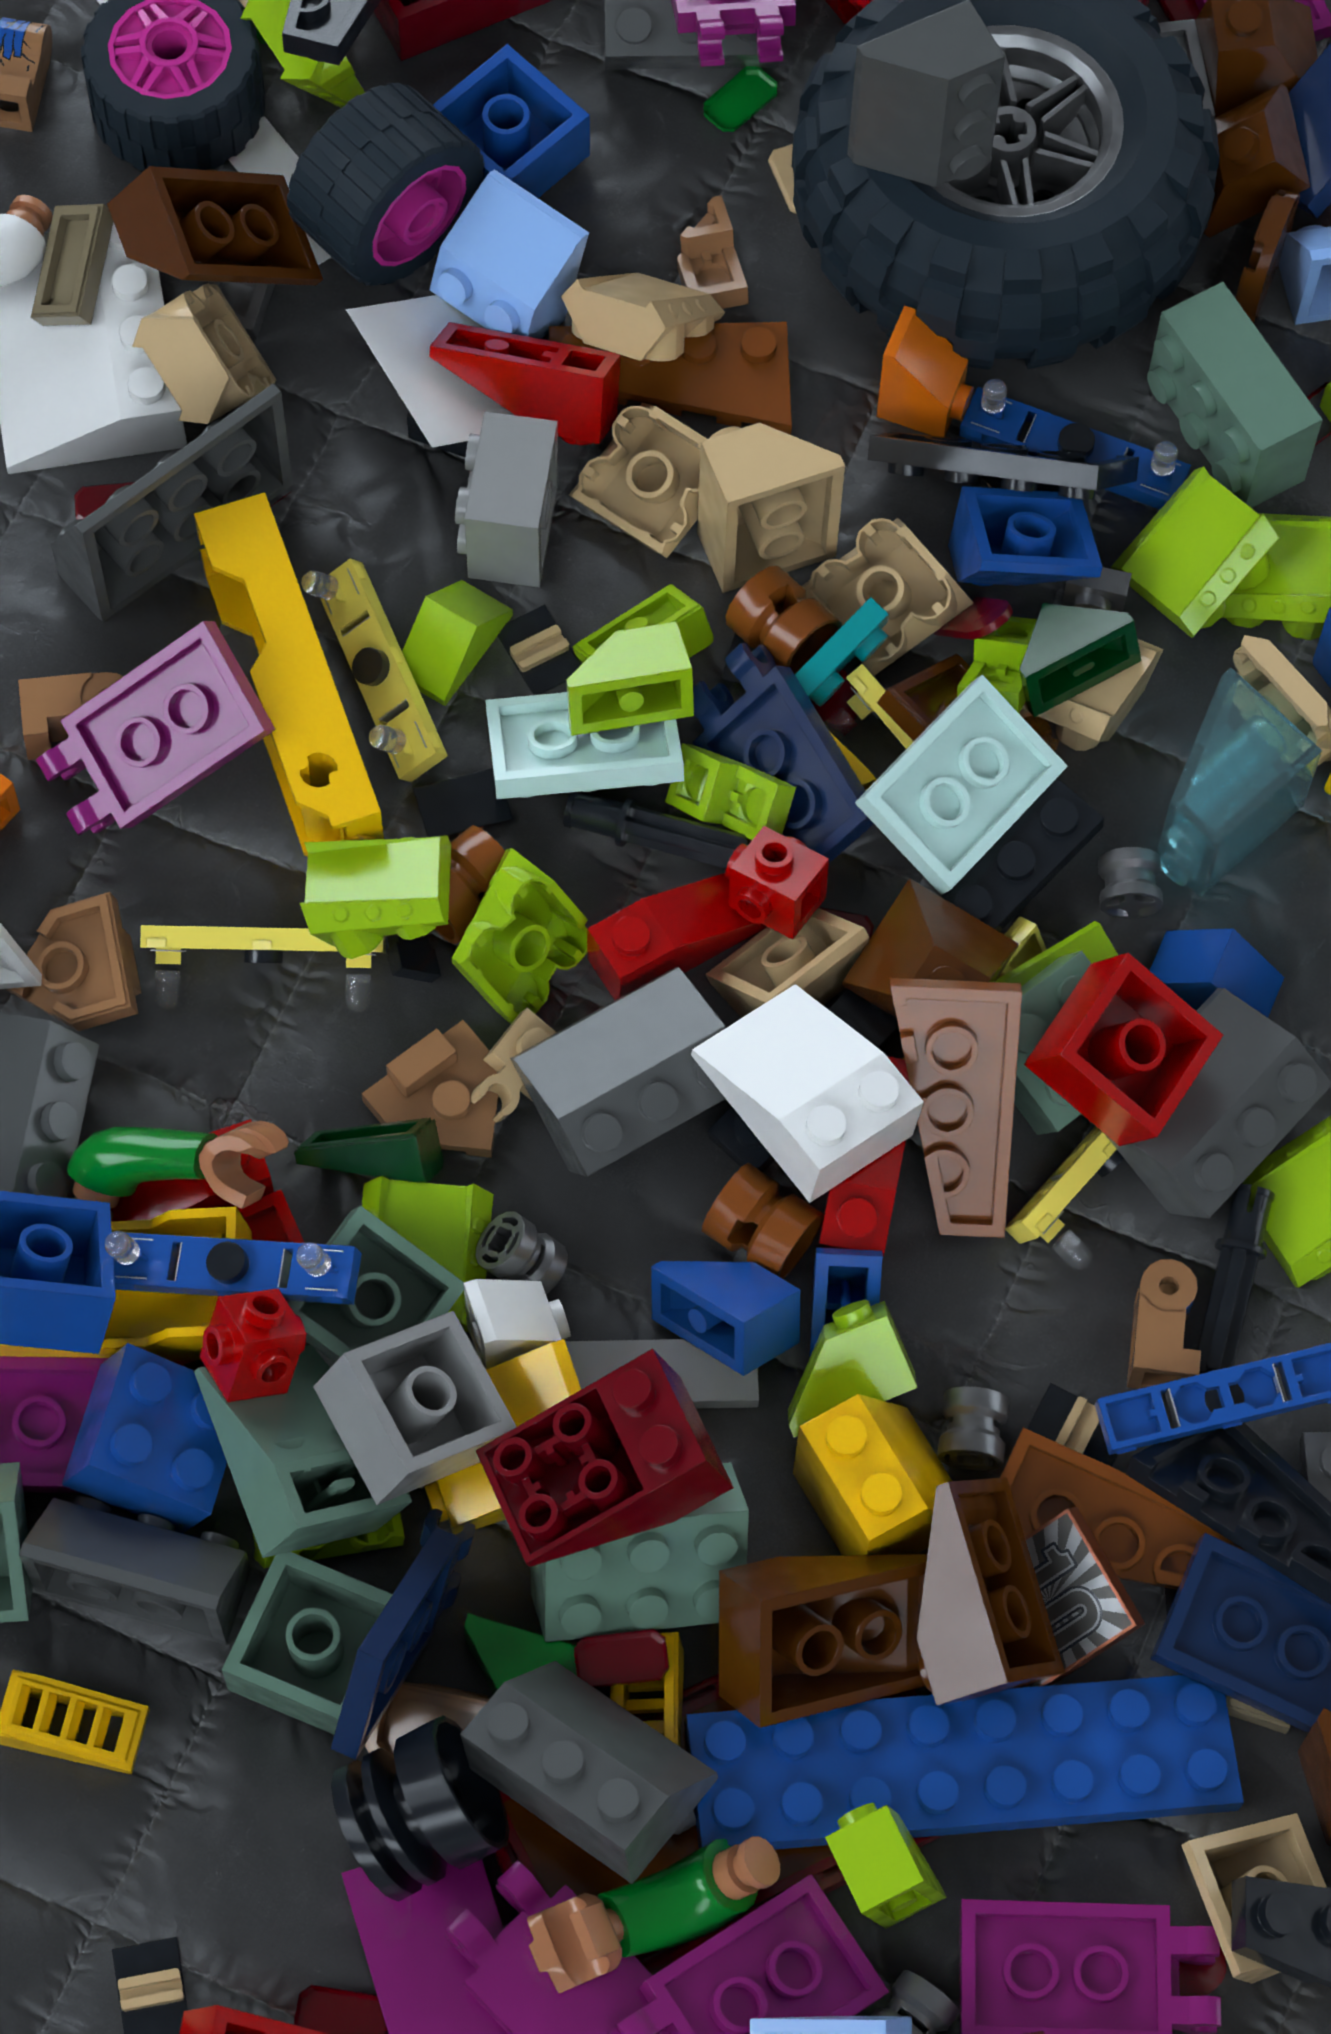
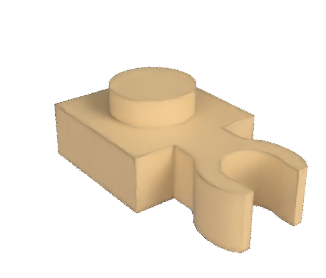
[471,1007,557,1123]

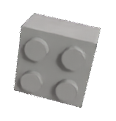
[455,411,559,588]
[313,1311,517,1505]

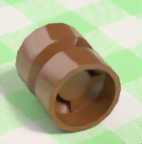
[725,566,842,675]
[434,825,505,944]
[702,1163,825,1279]

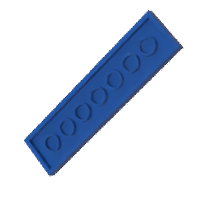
[684,1675,1244,1850]

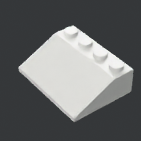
[0,222,187,474]

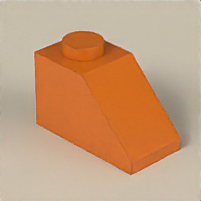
[876,305,974,437]

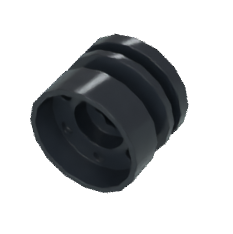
[331,1715,510,1902]

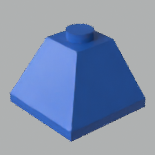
[948,486,1103,586]

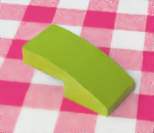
[957,616,1037,713]
[665,743,796,840]

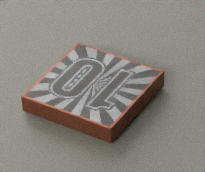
[1025,1507,1145,1687]

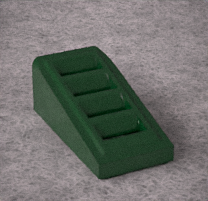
[294,1117,443,1183]

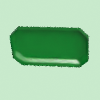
[704,66,777,132]

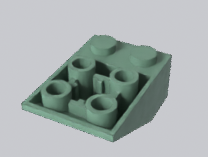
[194,1345,412,1558]

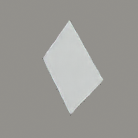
[346,295,514,448]

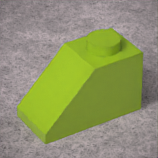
[566,622,694,736]
[788,1300,917,1437]
[825,1803,947,1929]

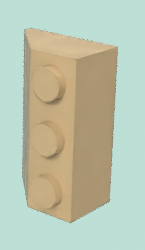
[697,422,845,593]

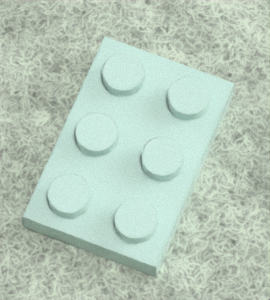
[855,675,1068,895]
[485,692,684,800]

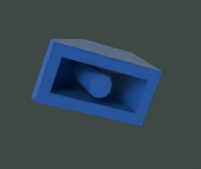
[651,1261,801,1376]

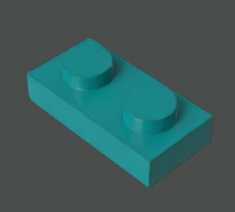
[795,597,889,707]

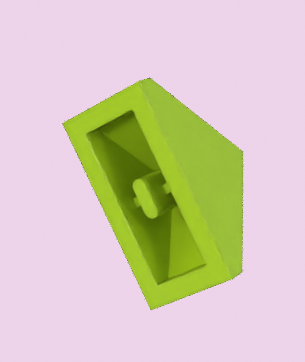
[402,580,513,706]

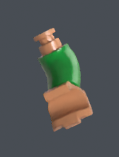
[67,1121,289,1222]
[527,1836,780,1993]

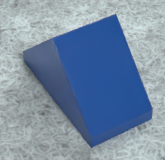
[1150,928,1284,1018]
[809,1247,883,1358]

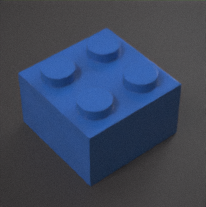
[433,44,590,198]
[0,1191,116,1354]
[62,1343,227,1534]

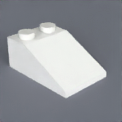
[691,984,924,1203]

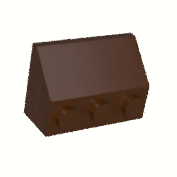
[107,166,323,286]

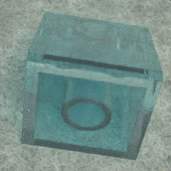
[1157,668,1322,897]

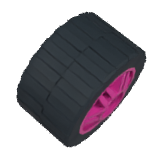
[81,0,265,171]
[287,83,485,286]

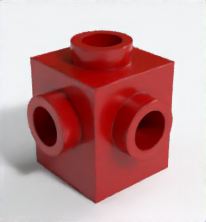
[725,826,829,940]
[199,1288,307,1402]

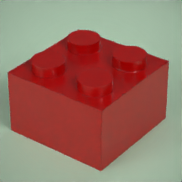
[1024,952,1224,1146]

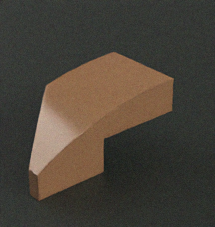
[677,195,749,309]

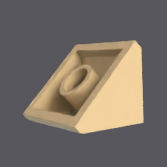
[705,908,870,1018]
[1181,1813,1327,1984]

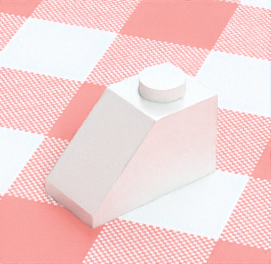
[464,1279,571,1369]

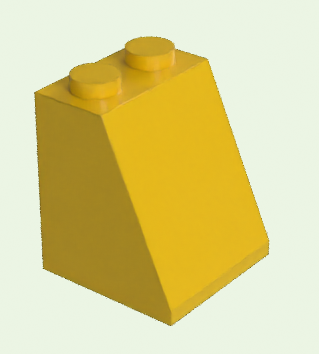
[424,1339,581,1534]
[793,1394,952,1555]

